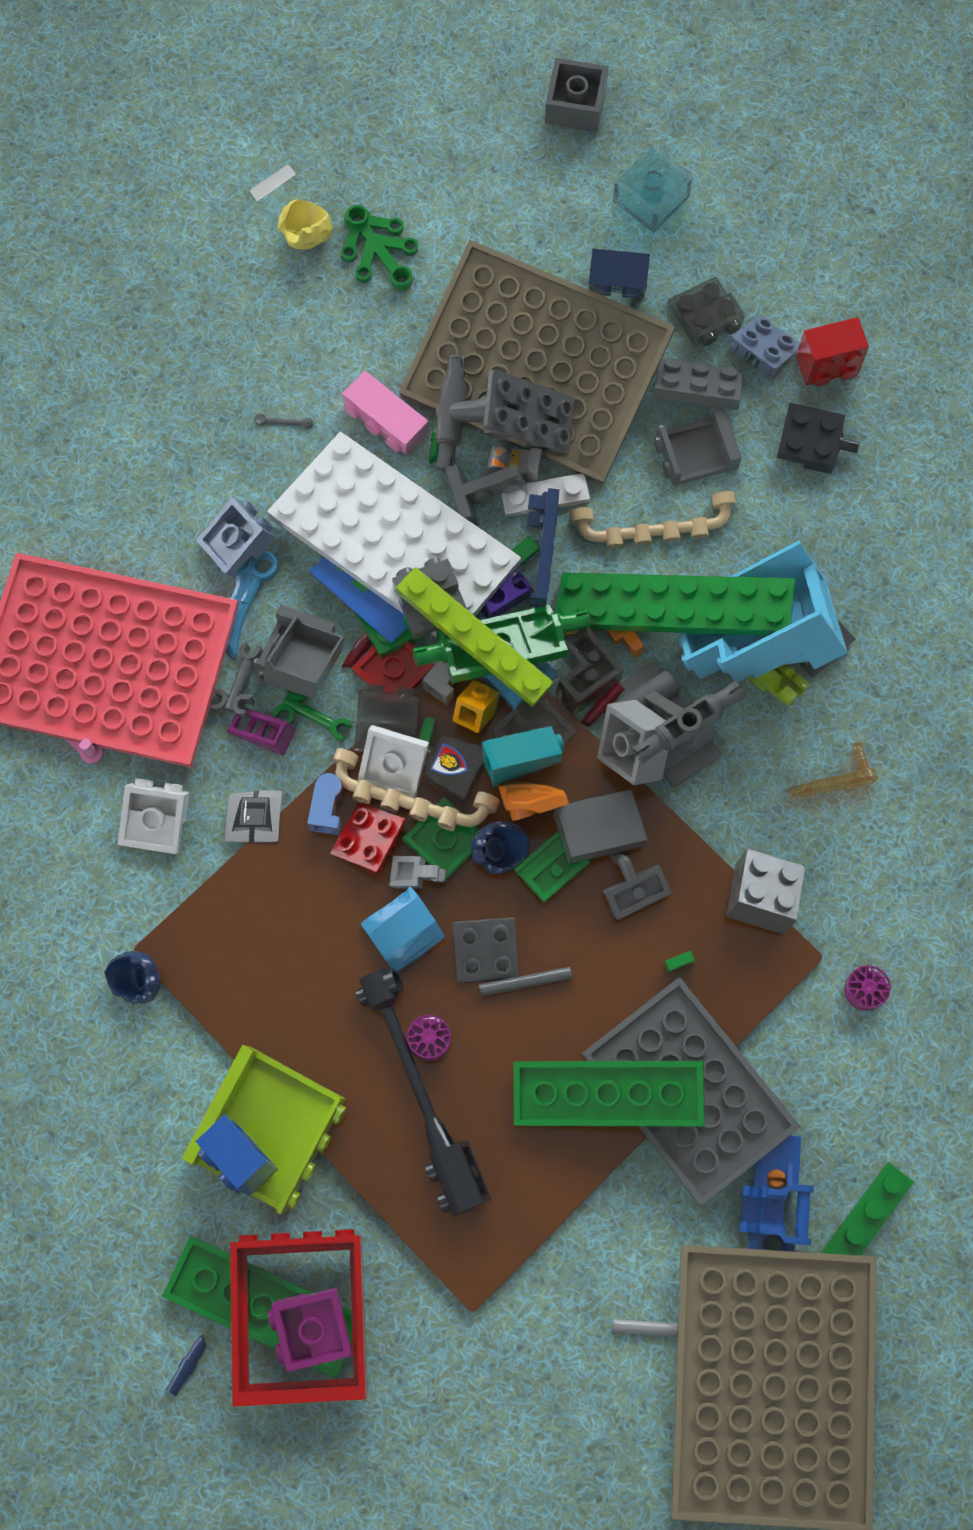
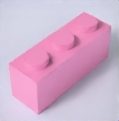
[342,371,429,456]

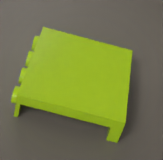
[181,1045,346,1214]

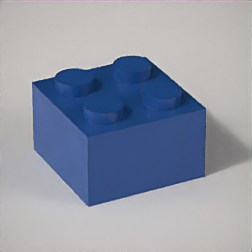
[195,1114,278,1196]

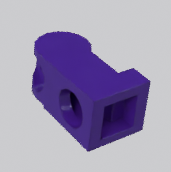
[481,571,534,619]

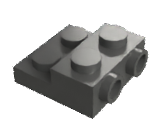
[392,557,468,639]

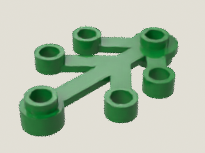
[341,205,418,291]

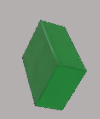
[511,535,540,566]
[419,716,436,748]
[664,951,695,974]

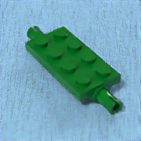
[412,605,590,683]

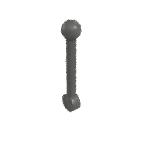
[255,414,313,429]

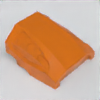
[498,782,569,821]

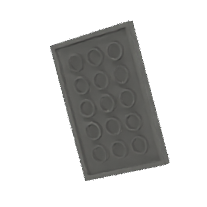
[582,977,801,1207]

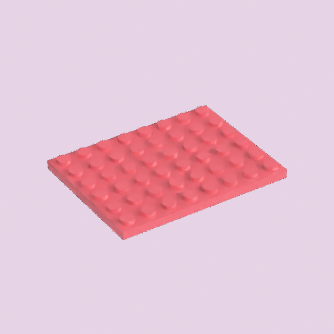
[0,553,240,768]

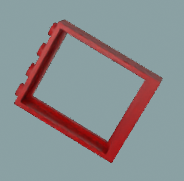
[230,1229,368,1407]

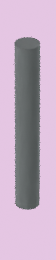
[479,967,572,997]

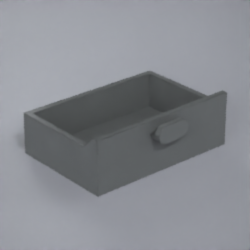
[263,615,344,699]
[553,790,647,864]

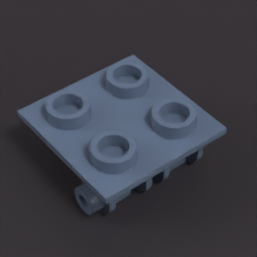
[729,315,799,378]

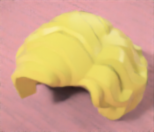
[278,199,333,250]

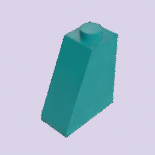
[482,726,565,787]

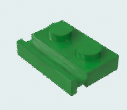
[515,831,590,903]

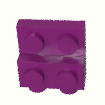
[268,1288,353,1372]

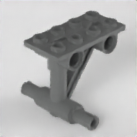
[435,354,574,471]
[613,662,745,787]

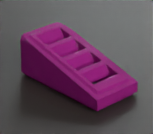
[227,707,296,756]

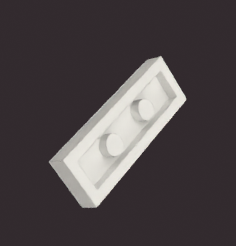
[501,473,590,517]

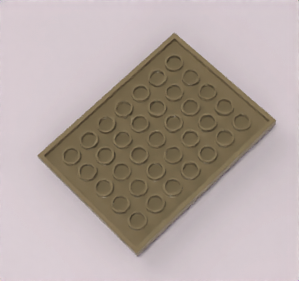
[398,239,675,484]
[671,1245,877,1530]

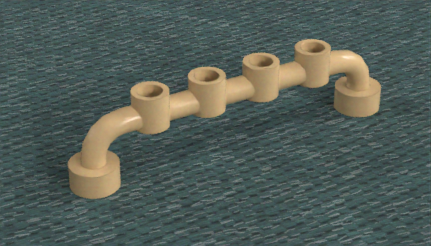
[570,491,736,549]
[332,748,500,831]

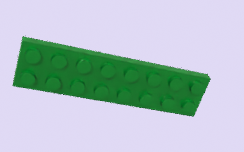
[555,572,796,636]

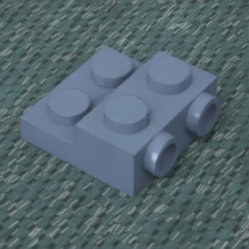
[196,497,276,577]

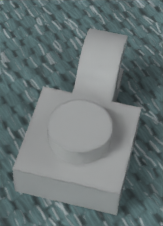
[389,856,447,889]

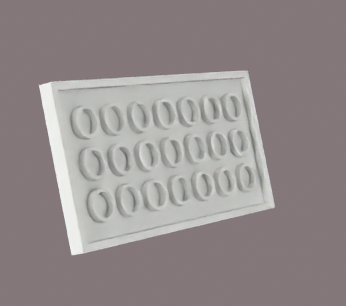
[267,431,521,637]

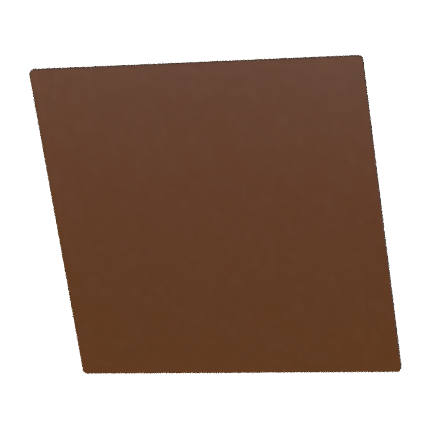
[134,677,822,1312]

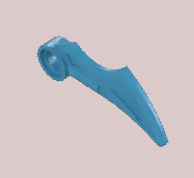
[227,551,279,659]

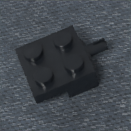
[777,403,860,474]

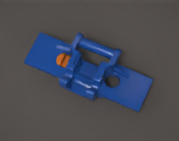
[739,1135,814,1252]

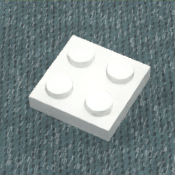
[357,725,429,798]

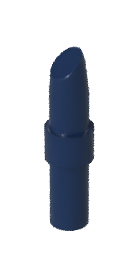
[166,1335,206,1396]

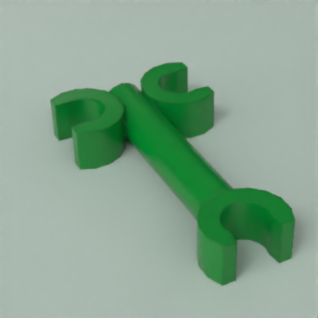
[272,690,352,742]

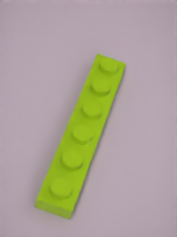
[395,567,553,707]

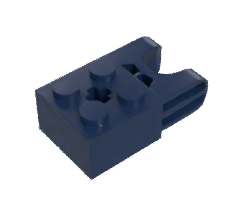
[589,248,650,299]

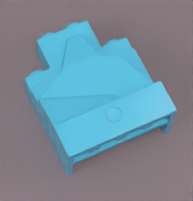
[678,540,847,682]

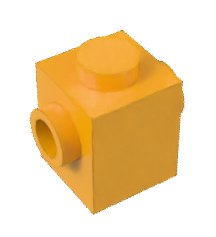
[452,680,500,733]

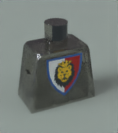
[423,737,485,807]

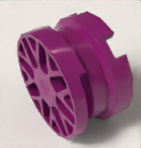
[844,965,891,1011]
[407,1015,451,1061]

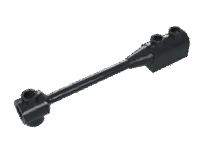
[356,969,492,1216]

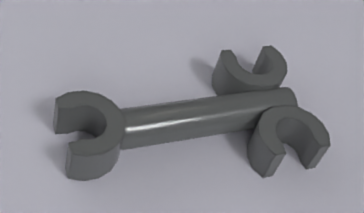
[210,643,263,719]

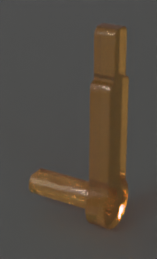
[789,742,878,799]

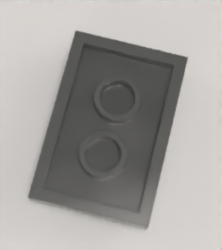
[653,358,743,410]

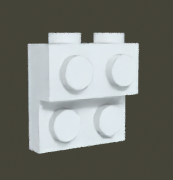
[117,779,190,854]

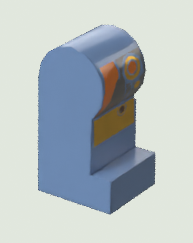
[307,773,343,835]

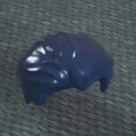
[471,821,530,874]
[104,951,161,1004]

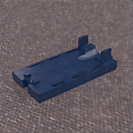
[527,488,560,608]

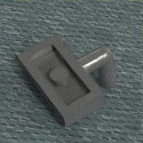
[603,852,672,920]

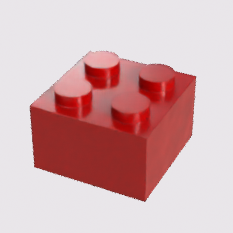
[796,317,869,387]

